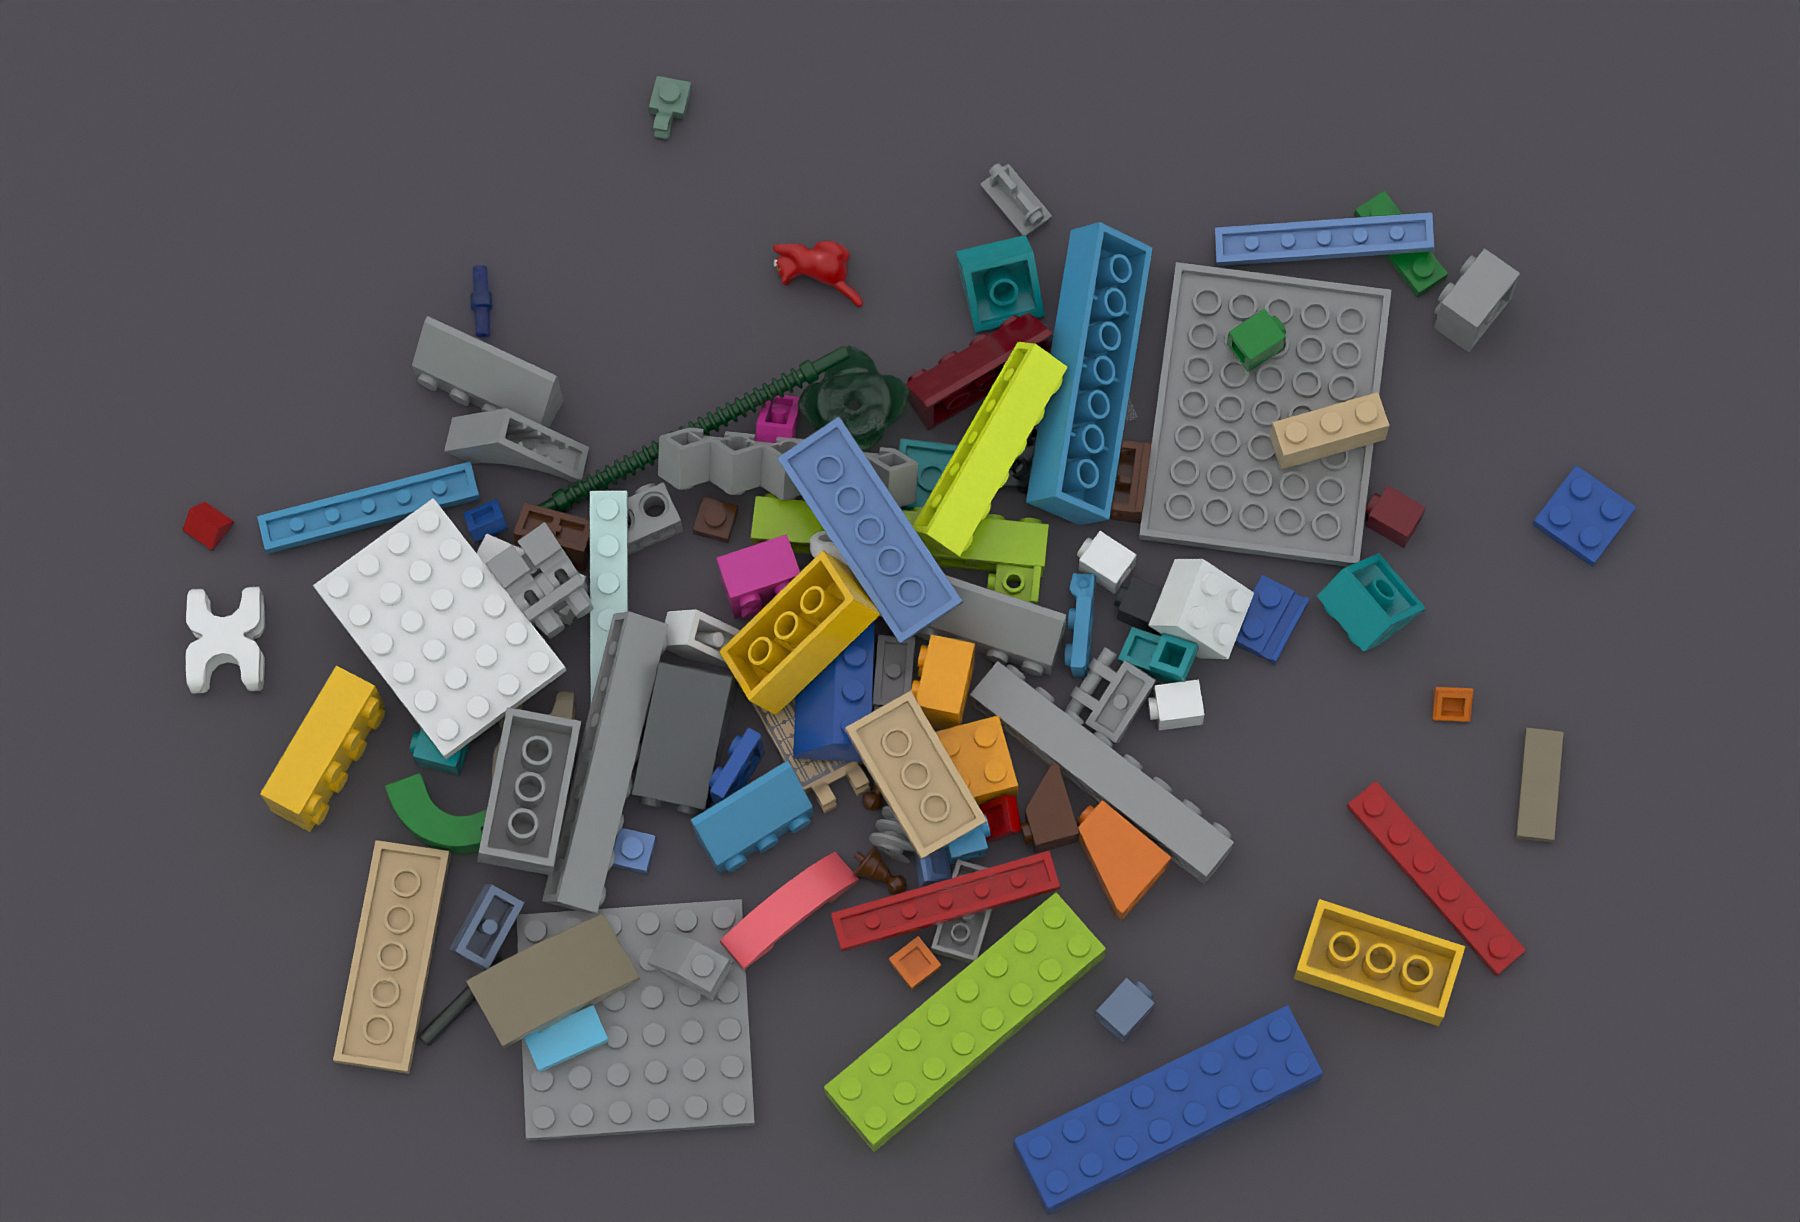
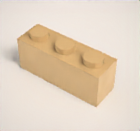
[1270,392,1390,469]

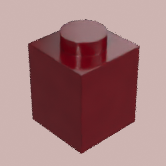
[1365,485,1426,548]

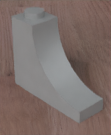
[444,408,589,483]

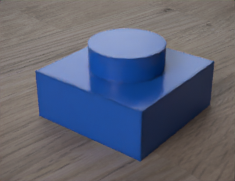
[463,499,508,542]

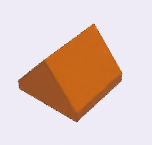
[1432,687,1474,722]

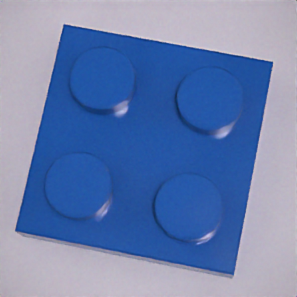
[1532,465,1636,567]
[708,727,765,805]

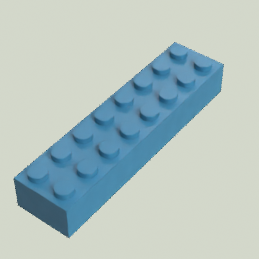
[1026,222,1153,525]

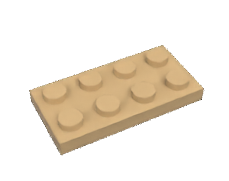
[845,691,987,860]

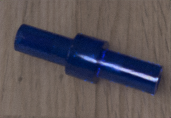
[470,265,493,338]

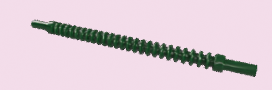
[536,346,850,513]

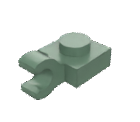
[649,76,692,140]

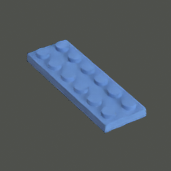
[777,417,964,644]

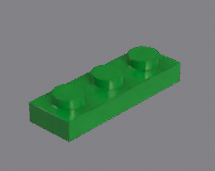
[1354,191,1448,298]

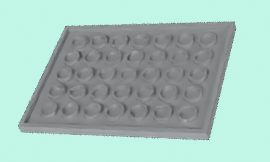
[1139,262,1392,567]

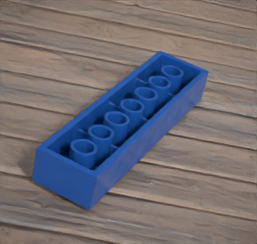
[1013,1005,1323,1215]

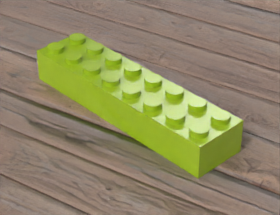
[824,892,1106,1152]

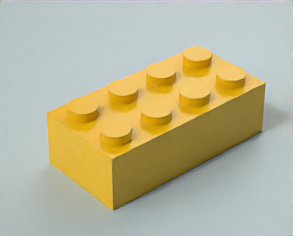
[719,550,880,715]
[260,666,386,832]
[1293,899,1465,1026]

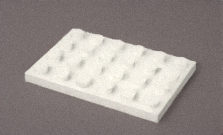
[313,498,566,759]

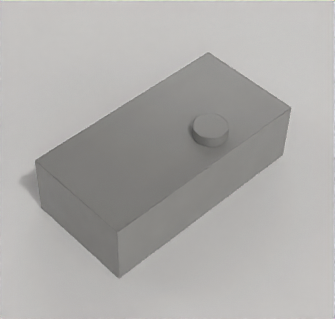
[477,707,581,876]

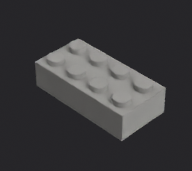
[931,859,993,964]

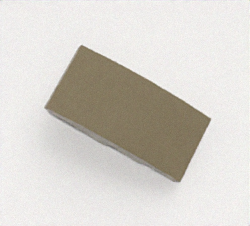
[466,914,640,1049]

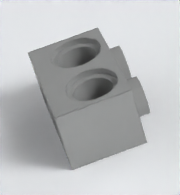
[628,482,683,556]

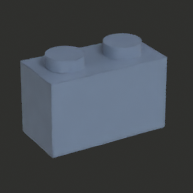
[449,884,525,969]

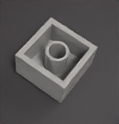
[1434,248,1520,353]

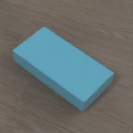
[524,1005,609,1073]

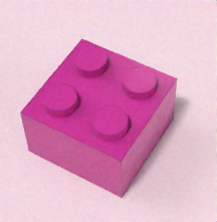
[716,534,800,620]

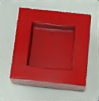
[979,795,1022,842]

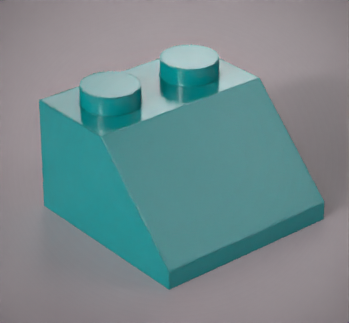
[955,235,1045,333]
[1317,553,1426,652]

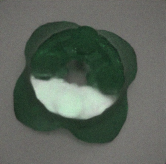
[798,345,910,451]

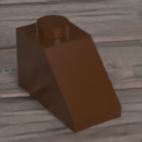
[1020,763,1079,854]

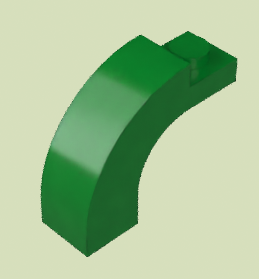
[385,773,487,855]

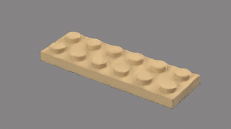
[333,840,451,1074]

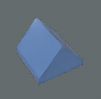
[914,847,952,888]

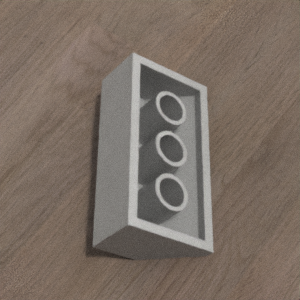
[412,316,564,428]
[916,575,1066,676]

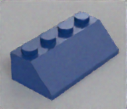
[793,620,875,762]

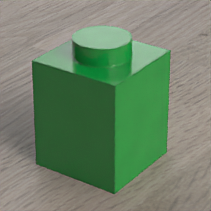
[1227,308,1286,372]

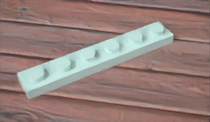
[590,491,628,702]

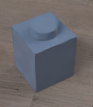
[1095,978,1155,1043]

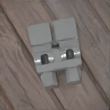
[485,522,594,639]

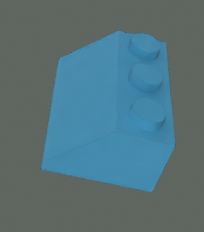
[691,761,814,874]

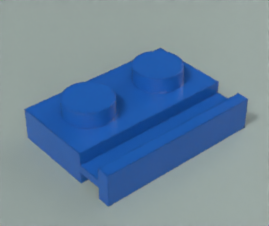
[1234,575,1309,665]

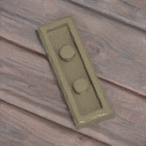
[1515,727,1564,843]

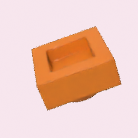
[888,936,942,991]

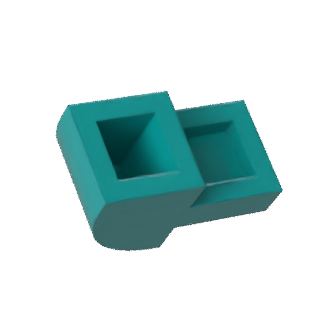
[1118,627,1199,684]

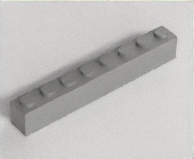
[542,611,668,913]
[970,661,1234,885]

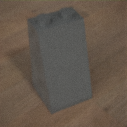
[632,662,739,815]

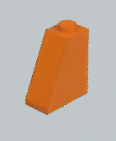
[1077,800,1171,921]

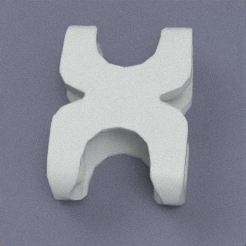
[186,586,265,694]

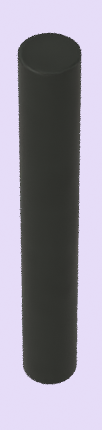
[418,955,504,1046]

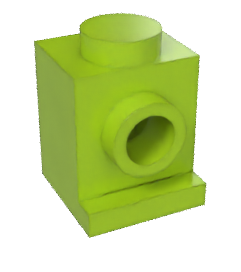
[987,564,1041,605]

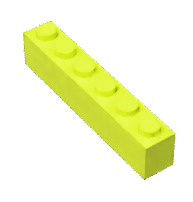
[913,342,1067,557]

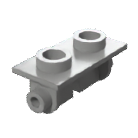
[980,163,1052,236]

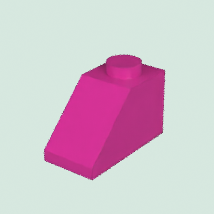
[755,395,802,443]

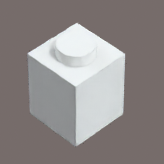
[1077,531,1137,594]
[1147,679,1204,731]

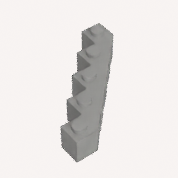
[658,427,918,507]

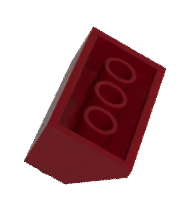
[905,312,1052,431]

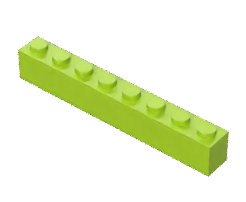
[751,493,1049,577]

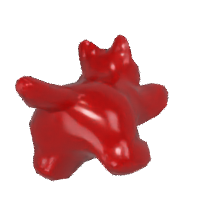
[773,241,863,308]

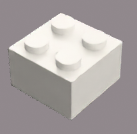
[1148,559,1254,659]

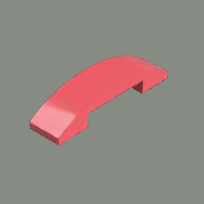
[720,852,859,970]

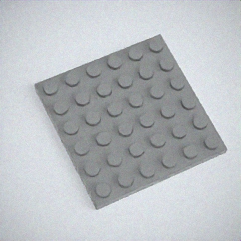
[517,899,755,1141]

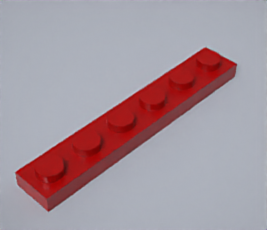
[1347,781,1526,977]
[831,851,1060,952]

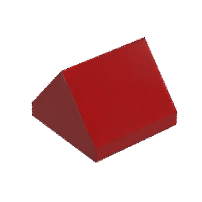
[183,501,234,551]

